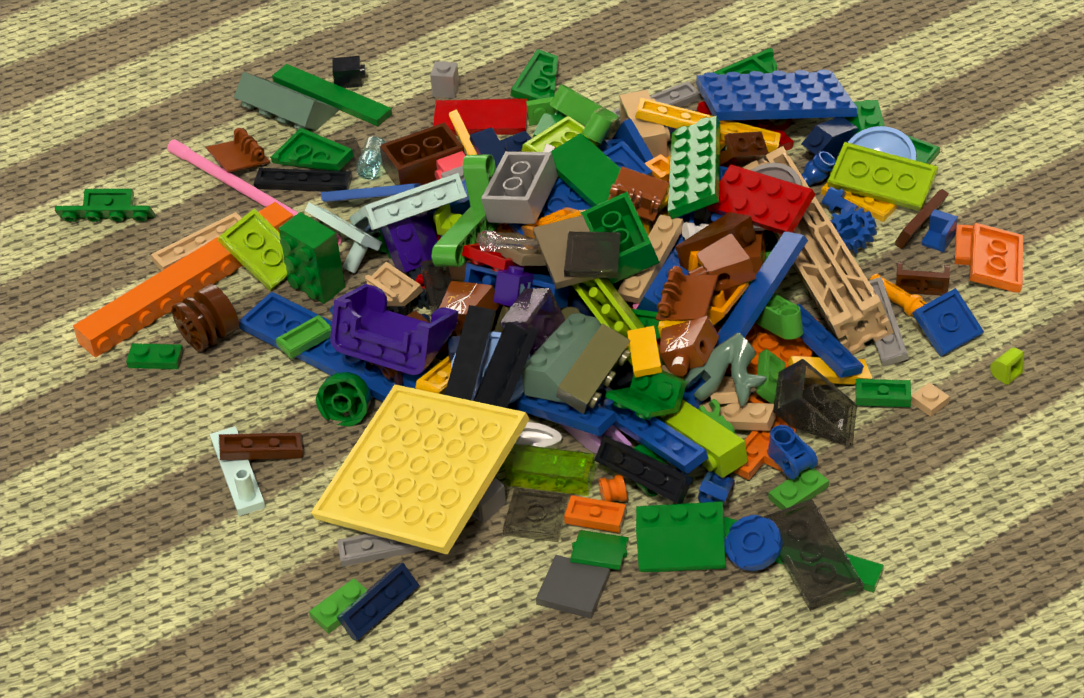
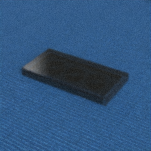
[762,499,864,611]

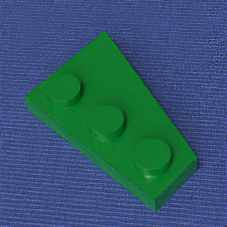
[510,49,558,101]
[270,128,354,171]

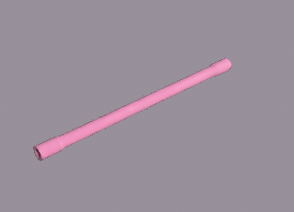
[167,139,342,246]

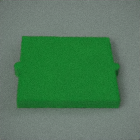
[570,530,629,570]

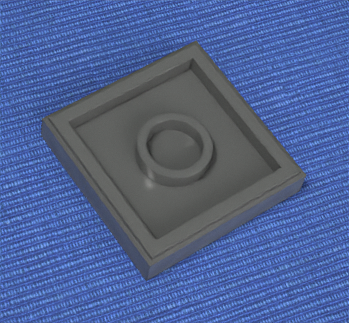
[536,555,610,619]

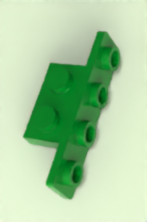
[55,188,155,222]

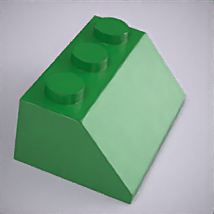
[636,501,726,572]

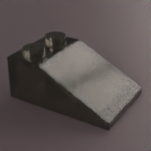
[773,359,857,446]

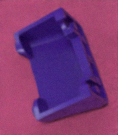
[330,284,459,375]

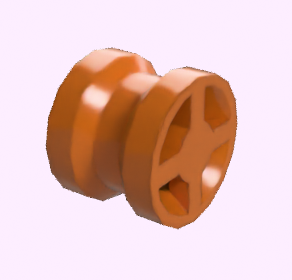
[598,474,627,502]

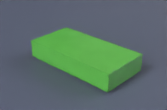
[276,315,331,359]

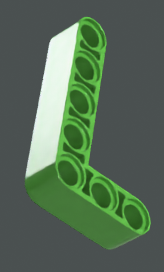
[549,84,620,143]
[432,154,501,267]
[730,252,804,339]

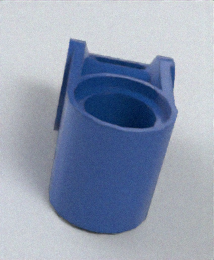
[768,425,818,479]

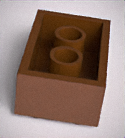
[379,122,465,185]

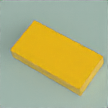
[627,326,662,378]

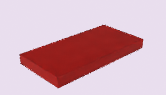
[433,99,528,136]

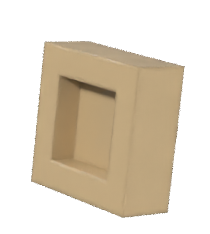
[911,382,950,417]

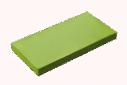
[827,142,938,211]

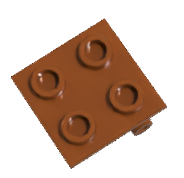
[206,128,270,172]
[608,167,669,222]
[656,266,718,321]

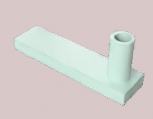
[305,202,382,273]
[210,426,265,516]

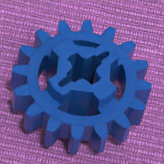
[830,207,877,254]

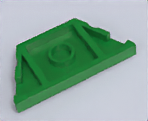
[713,48,777,75]

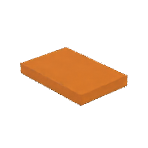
[969,223,1024,293]

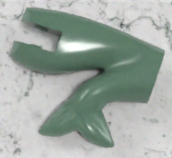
[683,332,767,406]

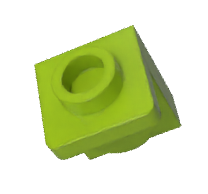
[433,203,462,236]

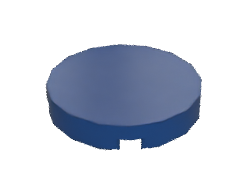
[725,515,783,571]

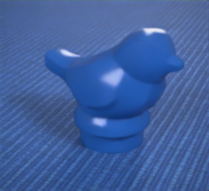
[801,151,836,187]

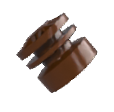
[171,284,239,352]

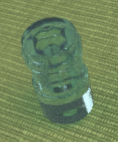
[356,136,386,180]

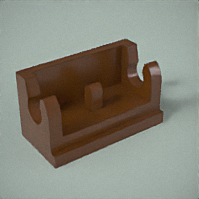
[896,261,950,296]

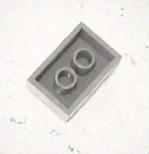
[481,151,558,224]

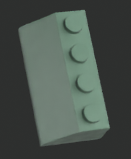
[234,72,339,130]
[521,313,601,403]

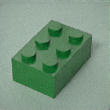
[581,192,660,284]
[278,212,345,304]

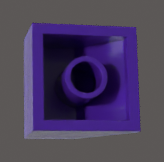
[380,211,438,273]

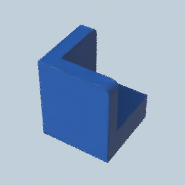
[921,209,958,252]

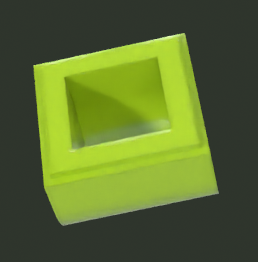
[990,348,1024,385]

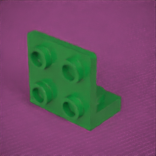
[605,370,687,420]

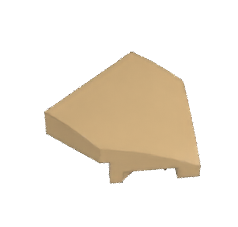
[365,262,423,306]

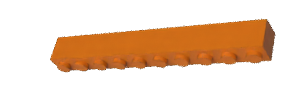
[73,202,294,358]

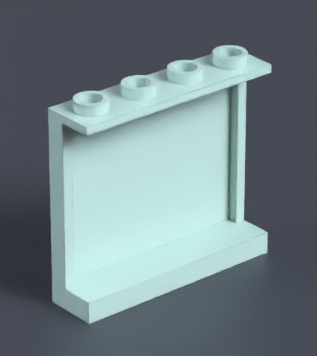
[349,173,467,235]

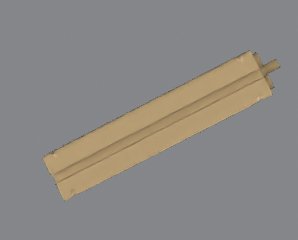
[742,146,894,355]

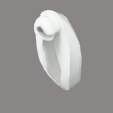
[511,422,562,454]

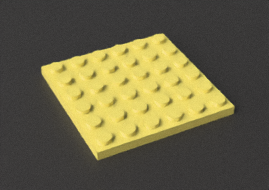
[311,385,530,555]

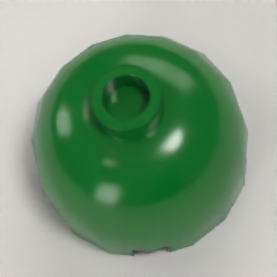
[316,372,371,427]

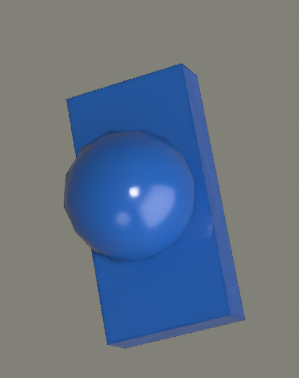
[698,471,735,505]

